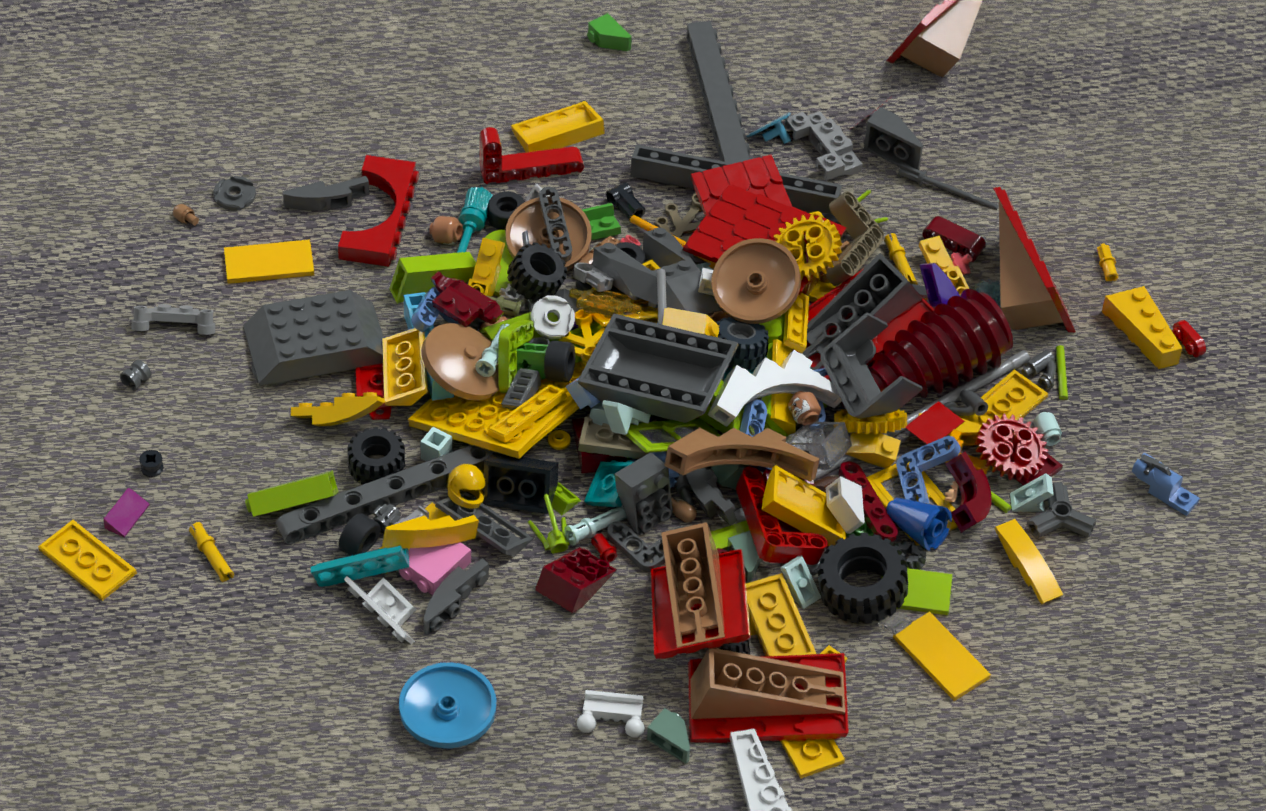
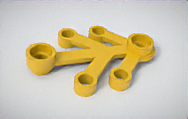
[559,309,607,364]

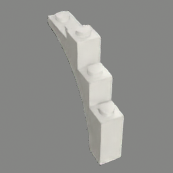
[708,350,842,427]

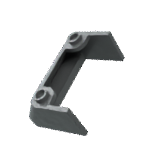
[821,312,923,419]

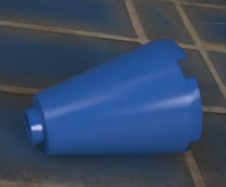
[886,498,952,551]

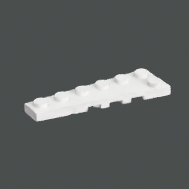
[730,729,792,811]

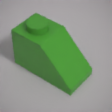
[587,13,632,51]

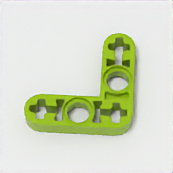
[498,319,534,393]

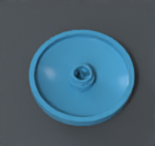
[399,662,496,748]

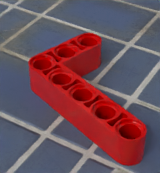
[479,127,584,184]
[736,467,828,565]

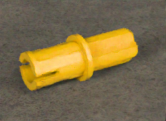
[1097,243,1119,282]

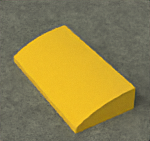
[511,101,605,152]
[762,465,846,546]

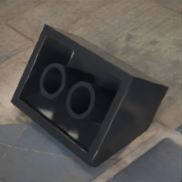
[483,453,559,514]

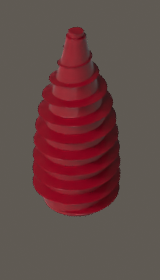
[840,289,1013,408]

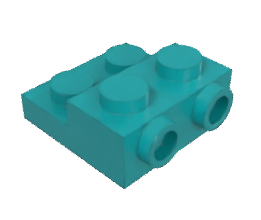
[584,460,633,507]

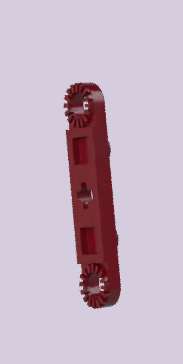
[838,461,898,542]

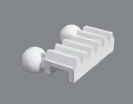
[577,690,644,738]

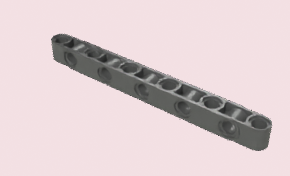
[276,445,505,544]

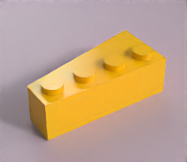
[1102,286,1182,369]

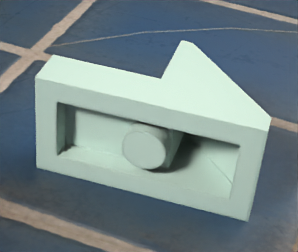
[602,400,650,435]
[1010,474,1054,512]
[780,556,821,609]

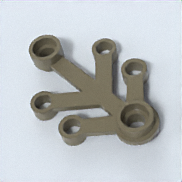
[655,193,703,242]

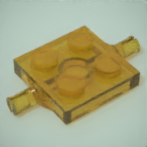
[569,287,642,319]

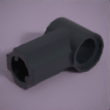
[606,182,645,220]

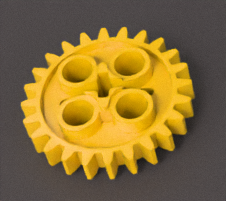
[774,215,842,281]
[834,409,907,434]

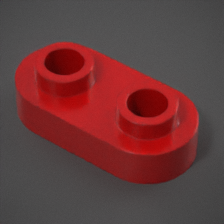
[1172,320,1206,357]

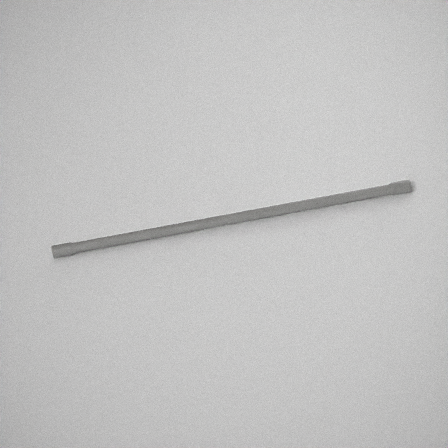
[725,350,1030,525]

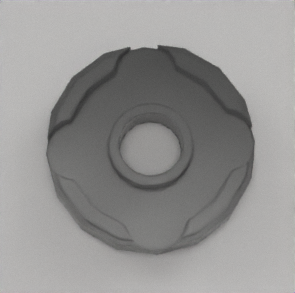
[213,176,256,210]

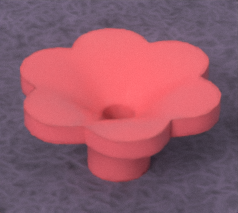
[951,252,972,275]

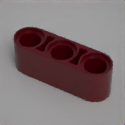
[922,216,986,262]

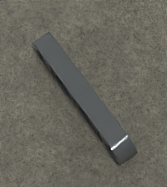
[539,187,572,262]

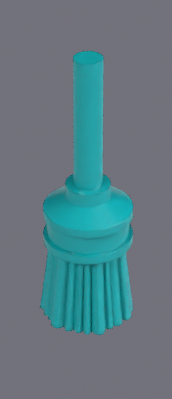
[457,187,493,253]

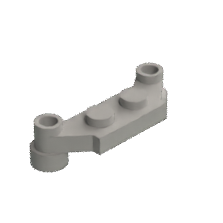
[131,304,215,335]

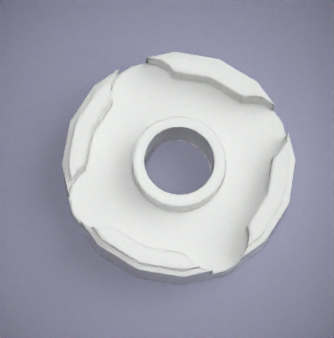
[530,296,575,339]

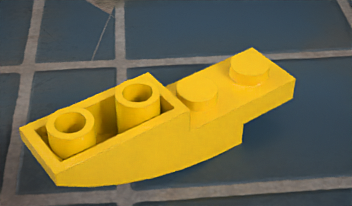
[918,236,969,295]
[468,238,505,297]
[291,392,384,427]

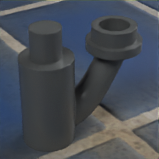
[1021,350,1056,390]
[944,389,988,416]

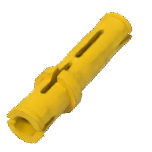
[884,233,918,285]
[189,522,234,582]

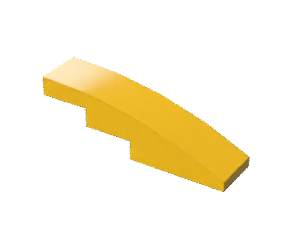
[382,515,479,548]
[994,519,1063,605]

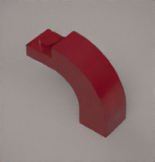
[945,451,992,533]

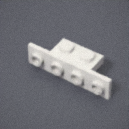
[344,576,416,644]

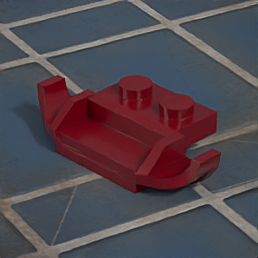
[431,271,504,327]

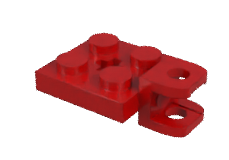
[356,363,391,420]

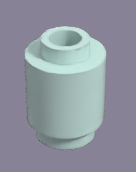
[1033,412,1062,446]

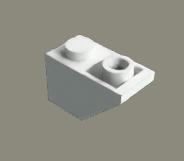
[826,476,864,534]

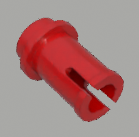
[591,533,617,563]

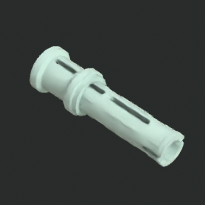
[475,324,509,377]
[564,505,627,545]

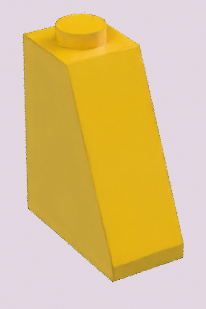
[662,308,719,338]

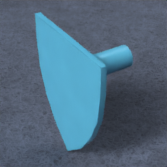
[747,112,791,144]

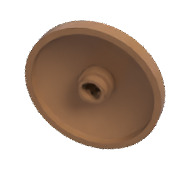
[506,196,592,271]
[711,238,801,324]
[421,323,499,401]

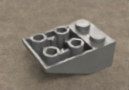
[615,452,673,536]

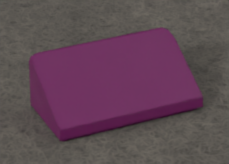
[104,488,150,538]

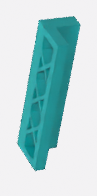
[311,546,410,587]

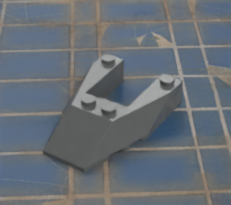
[592,228,723,317]

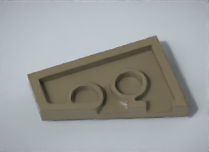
[579,417,650,459]

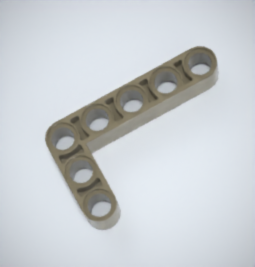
[826,191,885,286]

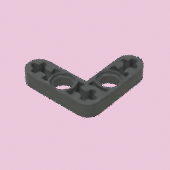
[607,522,685,572]

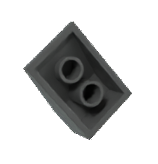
[864,107,923,170]

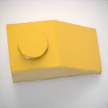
[845,433,901,468]

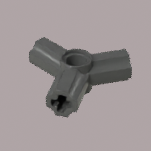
[1027,482,1097,538]

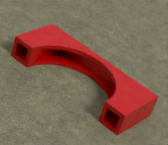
[338,155,419,267]

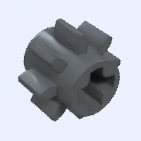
[373,504,401,532]

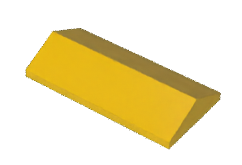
[382,328,428,406]
[771,339,796,435]

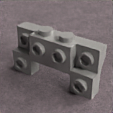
[784,111,863,181]

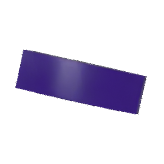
[919,263,960,307]

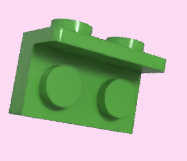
[582,203,621,240]

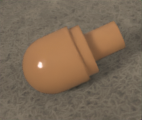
[173,204,199,225]
[671,498,697,523]

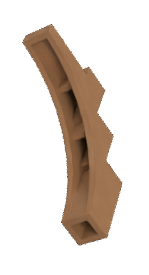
[665,428,820,482]

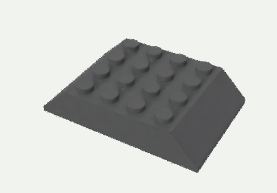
[243,290,384,386]
[578,314,738,423]

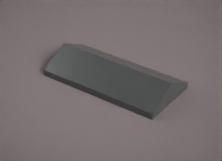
[435,491,533,557]

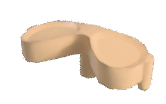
[945,481,958,502]

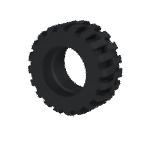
[818,533,908,624]

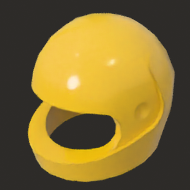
[448,464,485,509]

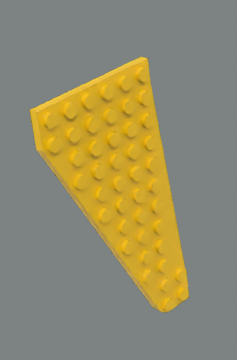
[408,307,658,459]

